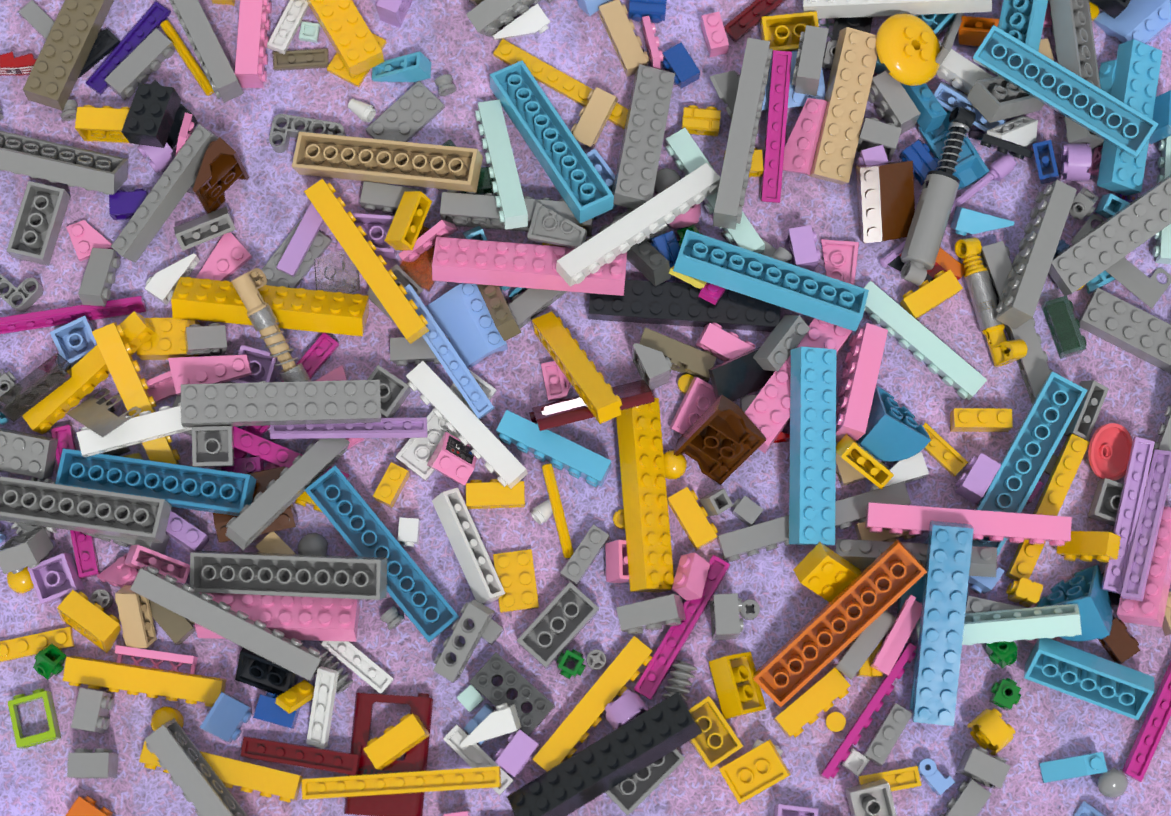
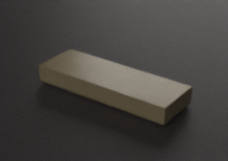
[273,48,329,71]

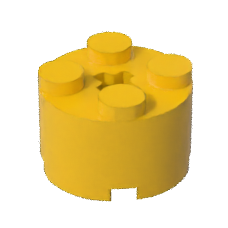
[967,708,1016,755]

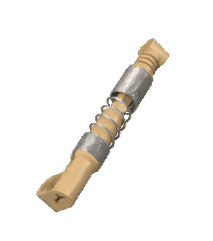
[231,268,311,382]

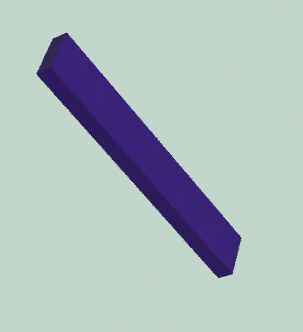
[86,1,171,95]

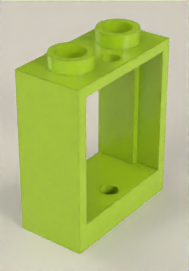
[7,688,61,749]

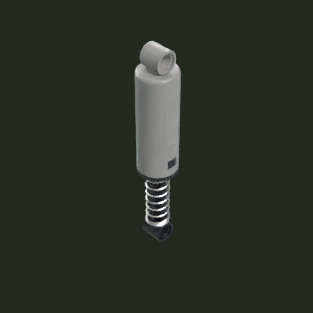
[900,105,976,286]

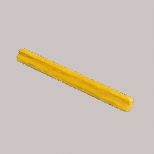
[160,20,214,96]
[542,463,574,558]

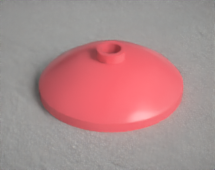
[1088,423,1133,481]

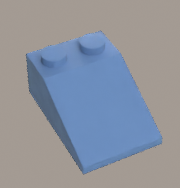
[200,692,252,743]

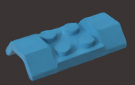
[918,110,989,190]

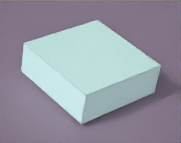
[299,21,320,43]
[456,685,484,712]

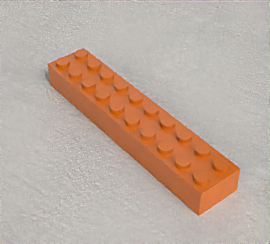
[753,539,927,708]

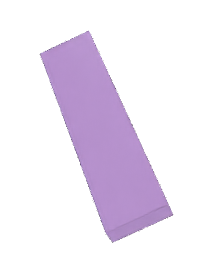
[276,203,324,277]

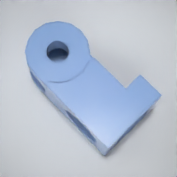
[917,759,955,795]

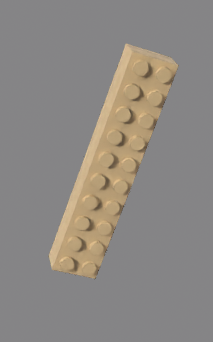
[292,132,483,192]

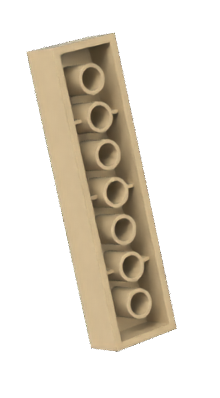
[807,27,878,185]

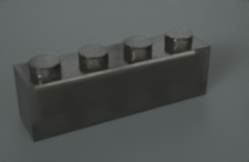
[0,353,72,422]

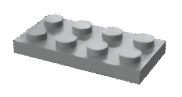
[365,81,445,142]
[261,219,332,288]

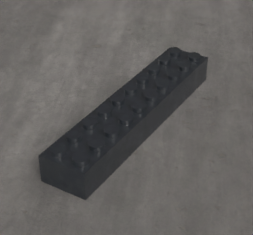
[589,279,780,332]
[507,692,703,816]

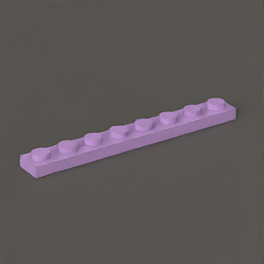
[270,418,427,439]
[1101,437,1155,594]
[1121,450,1171,601]

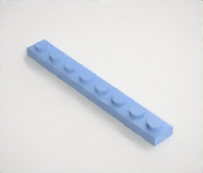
[404,284,495,419]

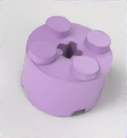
[136,142,175,173]
[1060,143,1092,181]
[605,690,649,730]

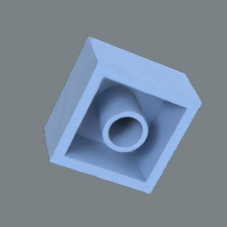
[50,316,97,369]

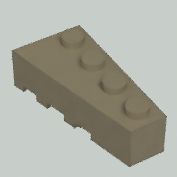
[639,327,717,382]

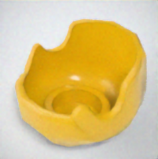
[663,450,687,479]
[7,566,34,594]
[151,707,184,731]

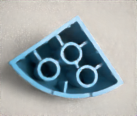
[856,385,931,461]
[1036,565,1112,641]

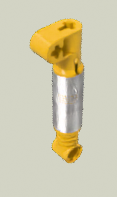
[955,238,1028,367]

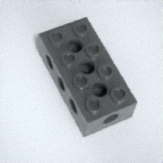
[469,653,555,736]

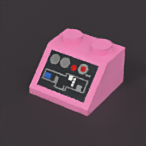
[427,432,477,486]

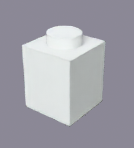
[398,518,420,547]

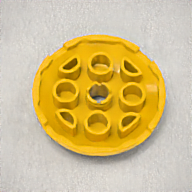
[876,14,940,86]

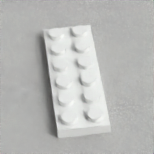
[395,370,497,481]

